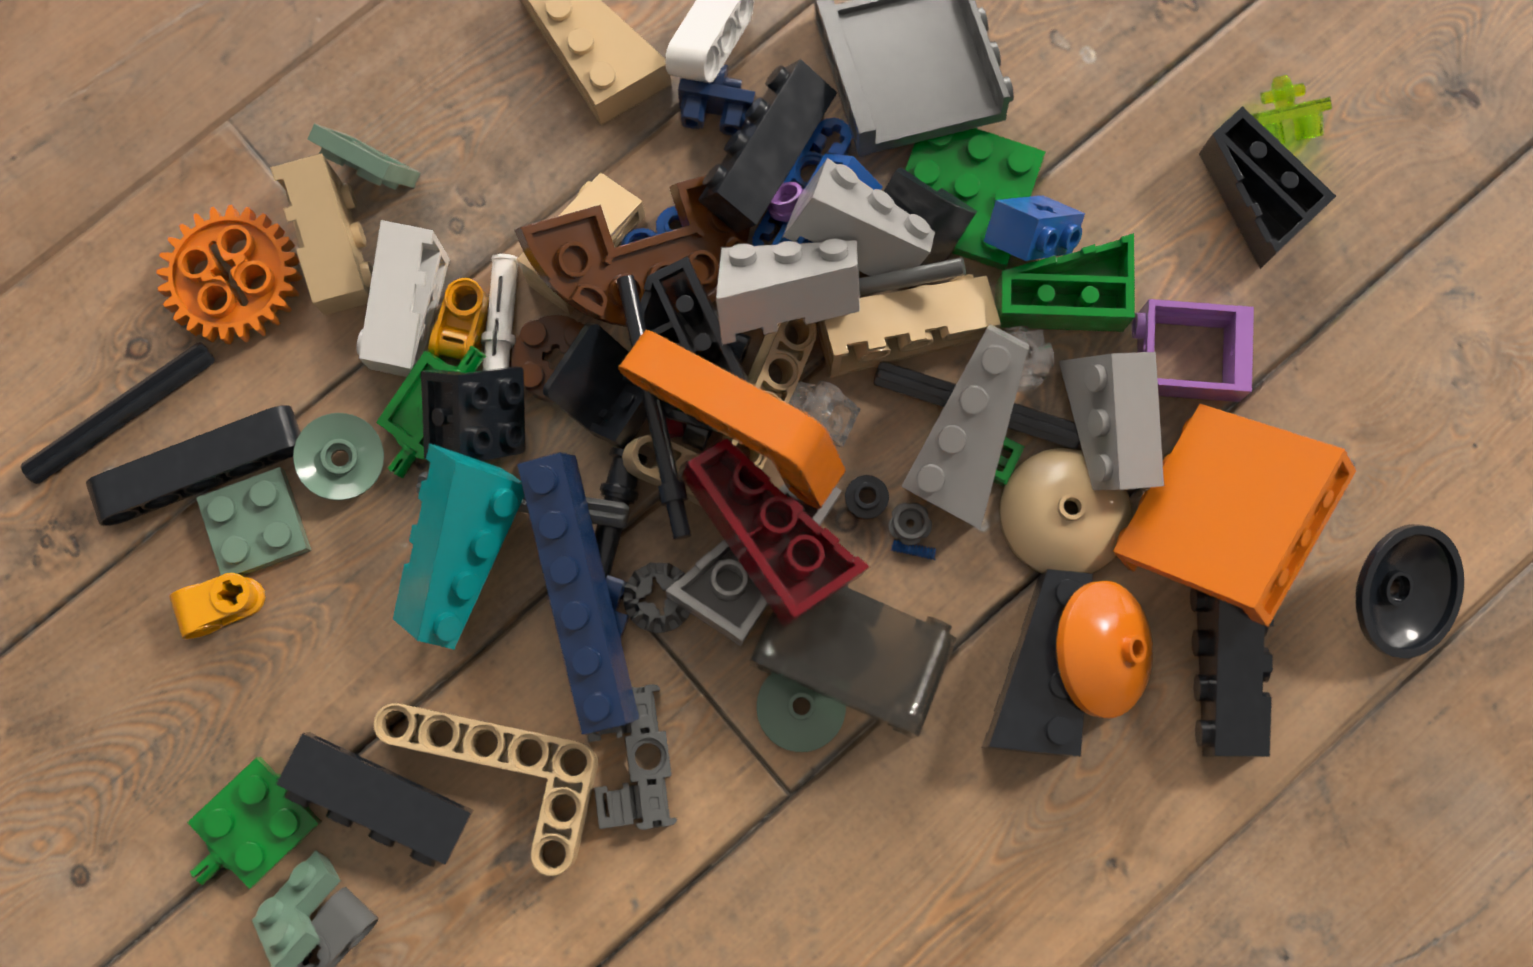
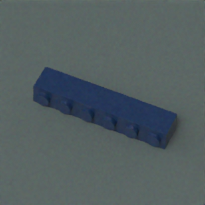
[517,452,640,735]

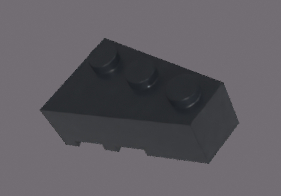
[1199,106,1336,269]

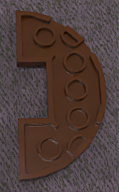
[514,175,751,327]

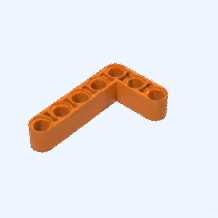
[618,330,846,509]

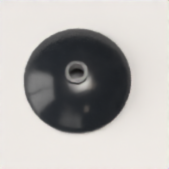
[1355,524,1464,658]

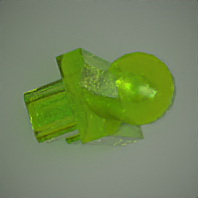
[1251,74,1332,144]

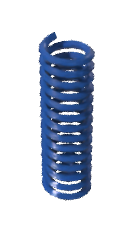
[891,539,936,561]

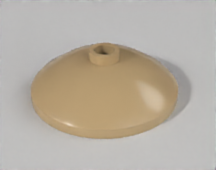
[999,448,1132,573]

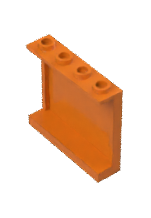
[1113,404,1356,627]

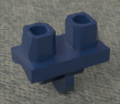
[678,64,755,136]

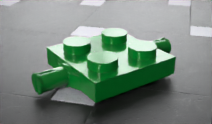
[376,346,487,478]
[187,757,322,889]

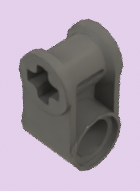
[297,887,379,967]

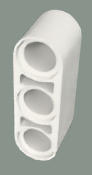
[665,0,754,83]

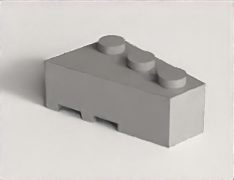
[783,158,935,276]
[716,239,860,345]
[1059,352,1164,490]

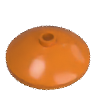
[1057,581,1153,718]

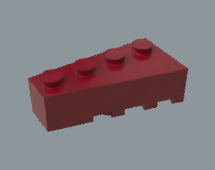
[681,438,870,627]

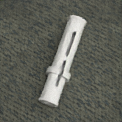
[481,254,519,370]

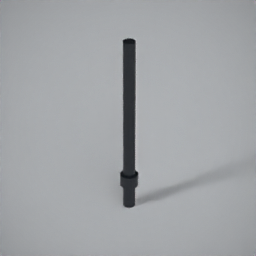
[617,275,692,540]

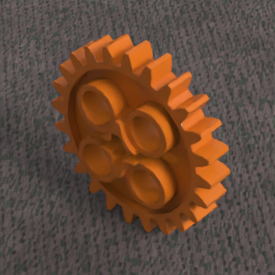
[156,205,302,345]

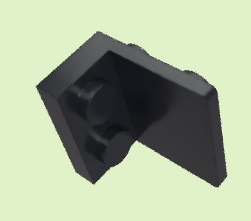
[421,366,526,461]

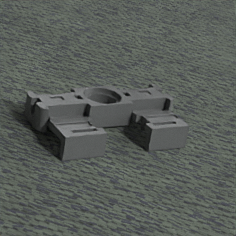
[587,684,677,830]

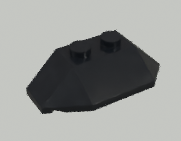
[629,256,750,433]

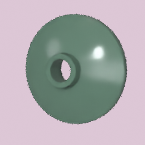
[293,413,384,501]
[757,662,846,752]

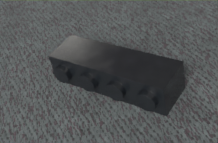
[698,59,838,233]
[276,732,474,867]

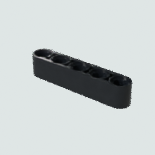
[86,405,301,526]

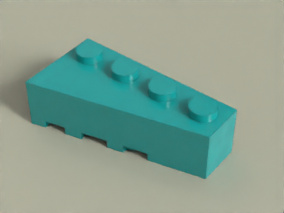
[393,444,525,649]

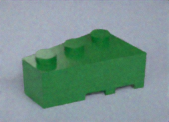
[995,233,1135,332]

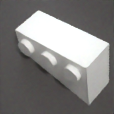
[356,220,450,377]

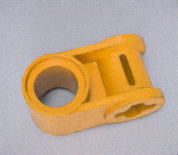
[428,278,489,360]
[169,573,266,639]

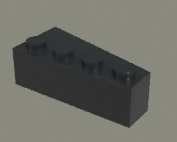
[982,569,1093,757]
[1190,588,1274,757]

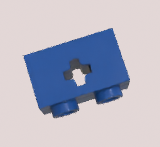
[983,195,1085,261]

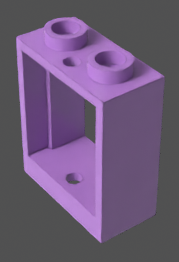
[1132,299,1254,402]

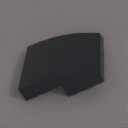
[884,167,977,284]

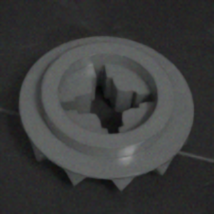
[624,562,690,633]

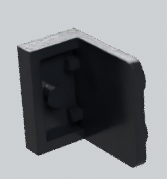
[543,322,647,449]

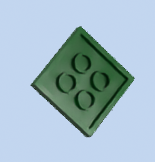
[905,128,1046,270]

